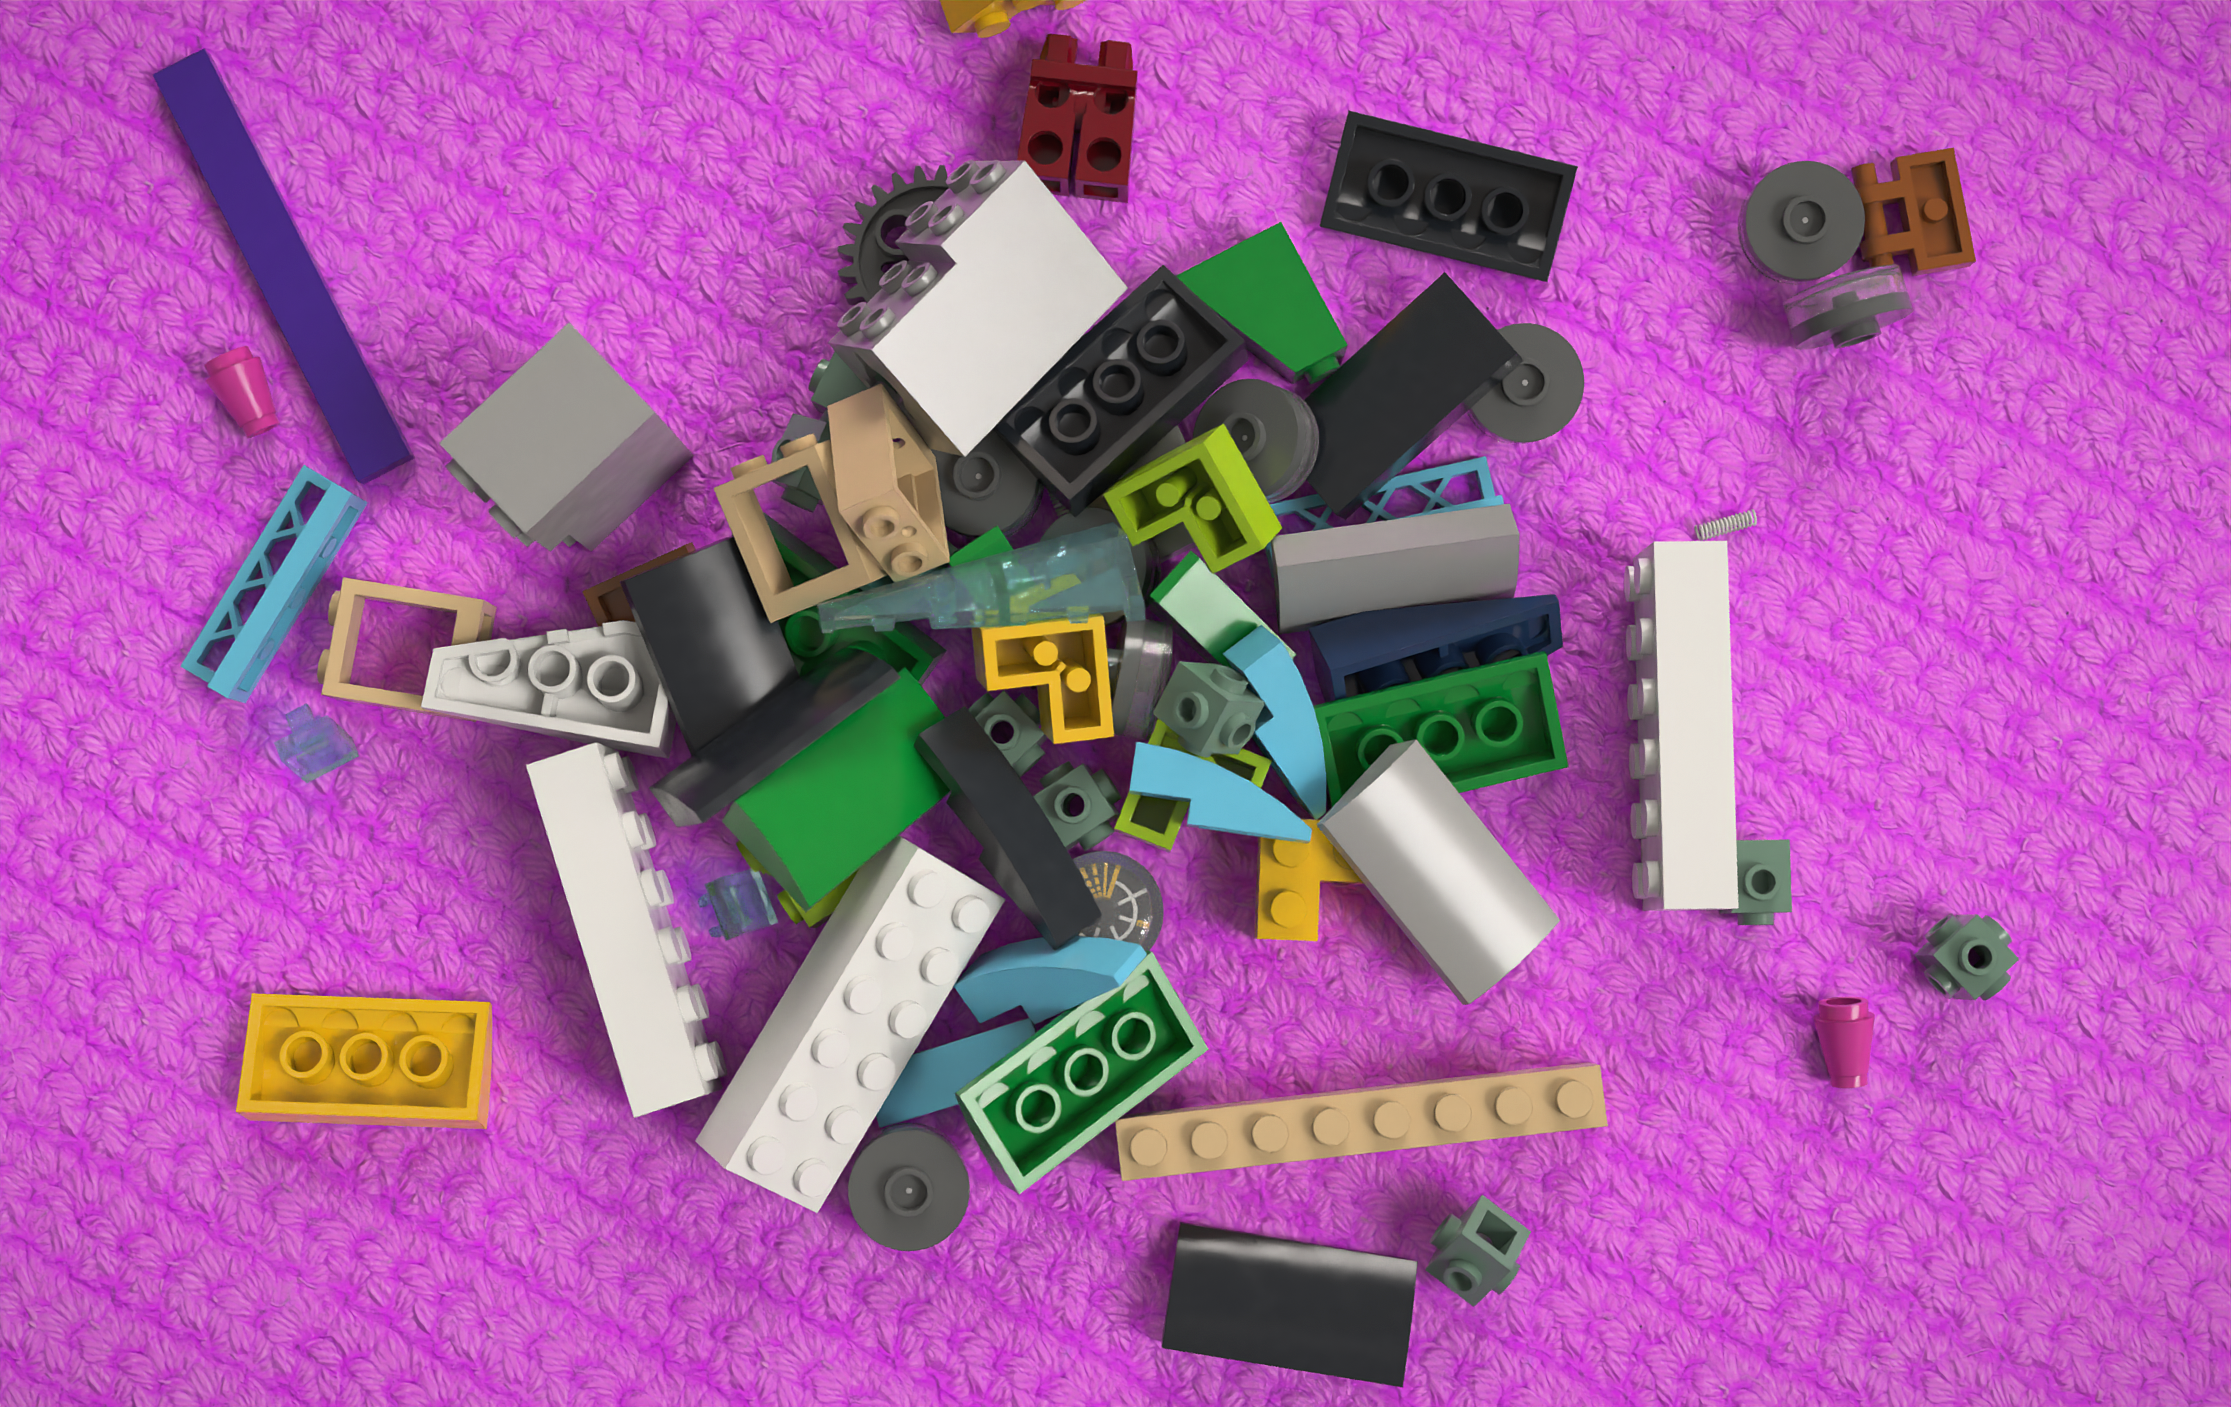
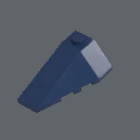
[1308,594,1563,703]

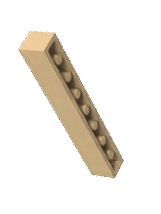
[1115,1062,1608,1181]

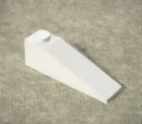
[421,620,677,758]

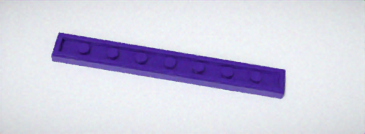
[153,48,415,485]

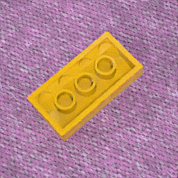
[236,993,493,1129]

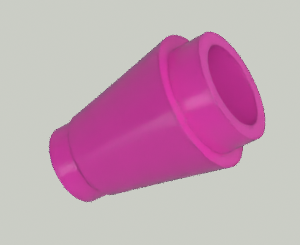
[204,346,280,438]
[1813,997,1875,1088]

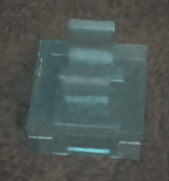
[274,703,359,783]
[698,869,779,941]

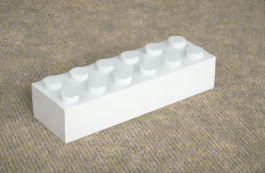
[1624,541,1738,911]
[526,742,727,1118]
[695,836,1006,1213]

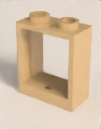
[827,383,950,584]
[713,433,888,623]
[317,577,497,722]

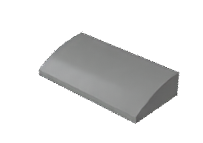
[1271,503,1519,634]
[1316,740,1560,1005]

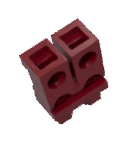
[1017,34,1138,203]

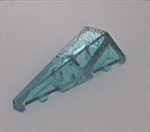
[817,522,1145,633]

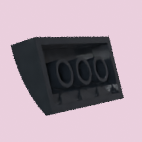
[1320,111,1578,282]
[993,265,1248,517]
[1298,272,1524,520]
[620,536,800,794]
[649,647,900,827]
[1161,1222,1418,1387]

